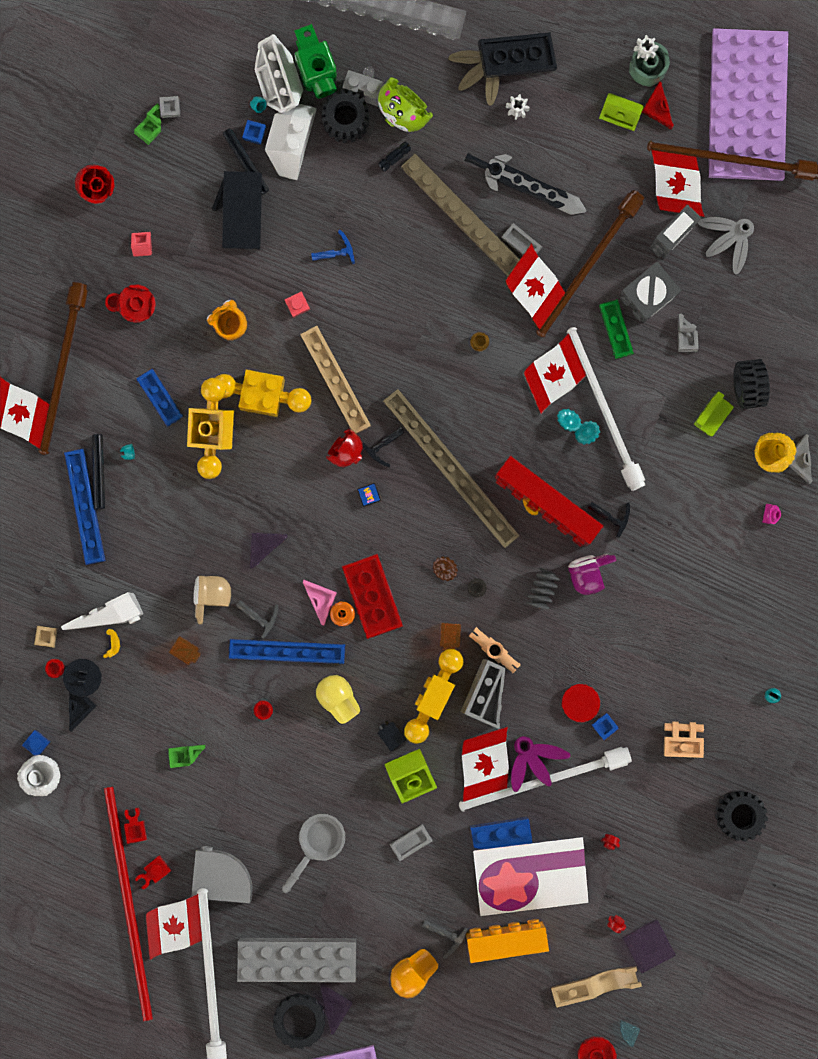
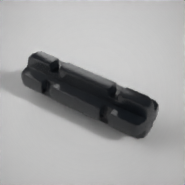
[378,141,411,172]

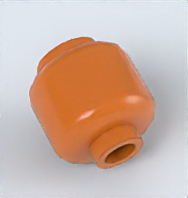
[330,602,355,627]

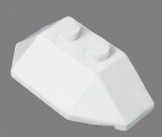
[254,34,303,114]
[265,104,317,180]

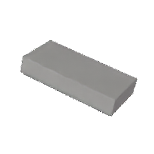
[501,223,542,256]
[390,824,433,861]

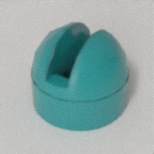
[250,96,267,113]
[120,444,135,460]
[765,688,781,703]

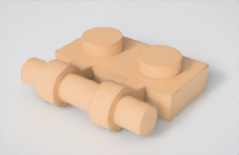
[664,721,704,758]

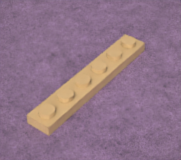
[300,326,371,434]

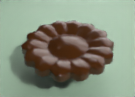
[432,556,458,581]

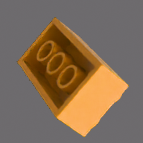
[466,919,549,963]

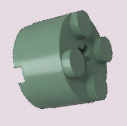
[629,42,670,87]

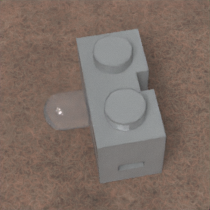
[342,66,384,106]

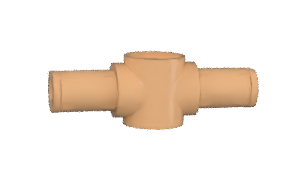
[469,627,521,674]

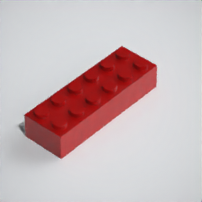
[495,456,603,547]

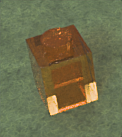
[440,623,461,650]
[169,636,201,665]

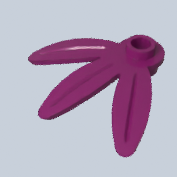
[511,736,570,792]

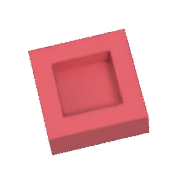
[285,291,310,318]

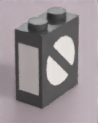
[650,205,701,259]
[620,262,682,323]

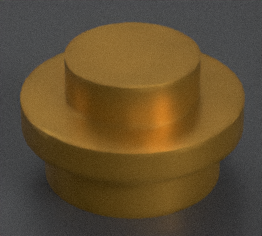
[470,332,489,351]

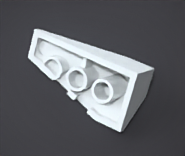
[61,592,143,630]

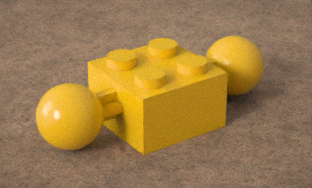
[215,370,311,417]
[187,378,234,479]
[404,649,463,744]

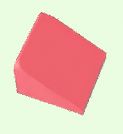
[131,232,152,256]

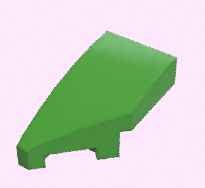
[134,103,161,145]
[168,745,205,768]

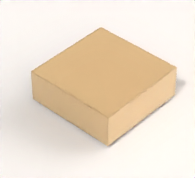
[34,626,57,648]

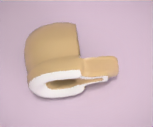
[194,576,231,624]

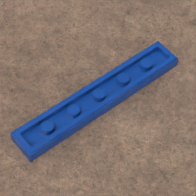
[64,449,105,565]
[229,639,345,664]

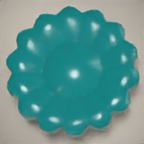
[557,409,582,432]
[575,421,600,445]

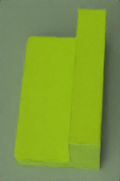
[599,93,643,131]
[694,391,734,437]

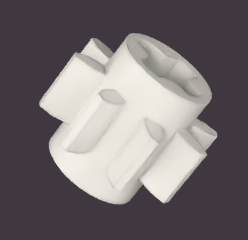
[634,35,659,61]
[506,94,530,120]

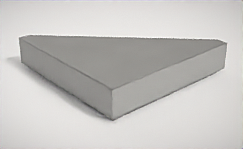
[789,434,813,484]

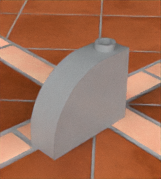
[191,846,252,903]

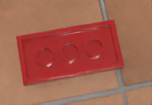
[342,554,403,639]

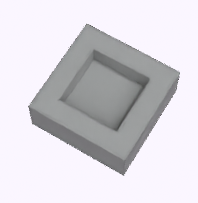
[159,96,180,118]

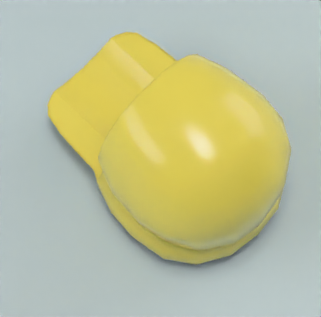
[316,675,360,724]

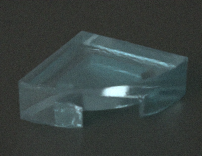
[620,1020,640,1047]

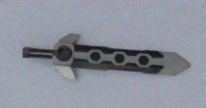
[464,153,586,215]

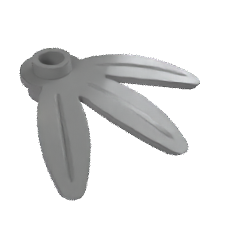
[698,217,754,274]

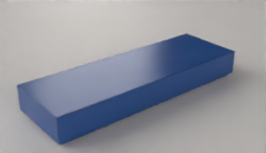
[136,369,184,427]

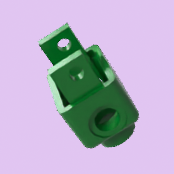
[294,24,337,99]

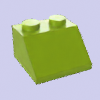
[384,749,437,804]

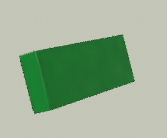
[599,299,634,360]

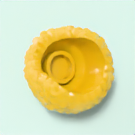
[754,433,797,473]

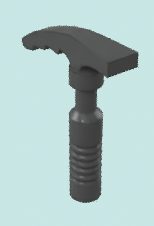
[236,600,278,639]
[422,920,468,959]

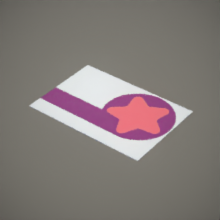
[473,837,588,916]

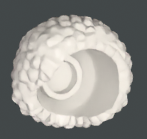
[17,755,60,796]

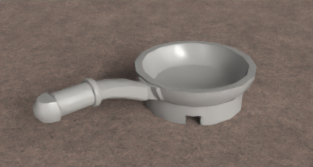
[282,814,345,893]

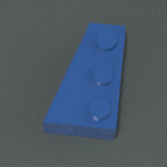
[470,817,533,849]

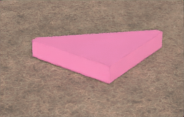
[303,580,337,625]

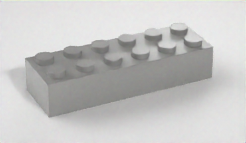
[237,938,356,982]

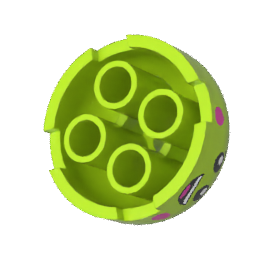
[378,77,433,132]

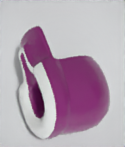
[568,554,616,595]

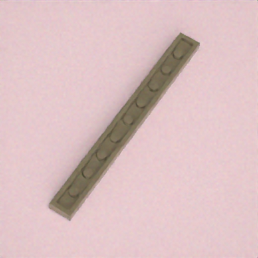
[401,154,519,276]
[383,389,519,549]

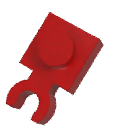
[124,808,147,844]
[135,855,172,889]

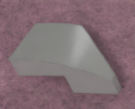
[678,314,699,352]

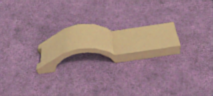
[551,966,642,1007]

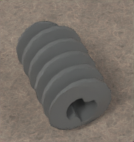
[525,567,560,610]

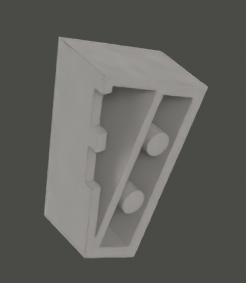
[460,659,505,729]

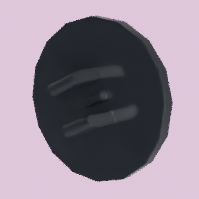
[63,659,102,697]

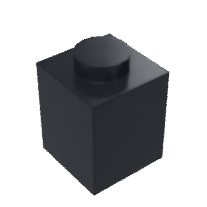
[377,721,406,751]

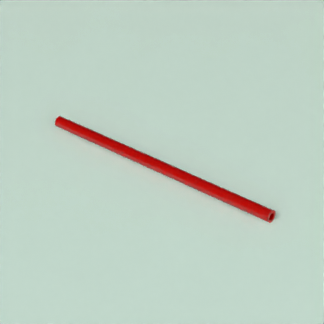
[104,786,153,1021]

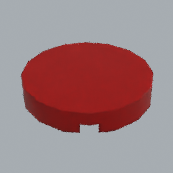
[117,284,156,323]
[562,684,600,722]
[577,1036,617,1059]

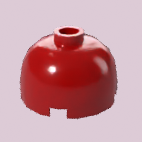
[75,164,115,204]
[326,429,363,467]

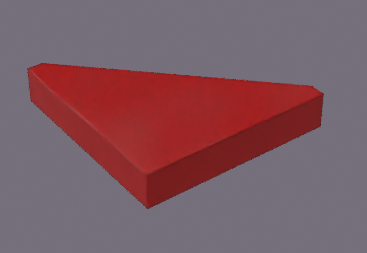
[641,82,674,130]

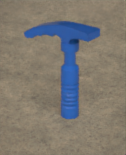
[311,230,355,264]

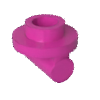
[762,504,781,524]

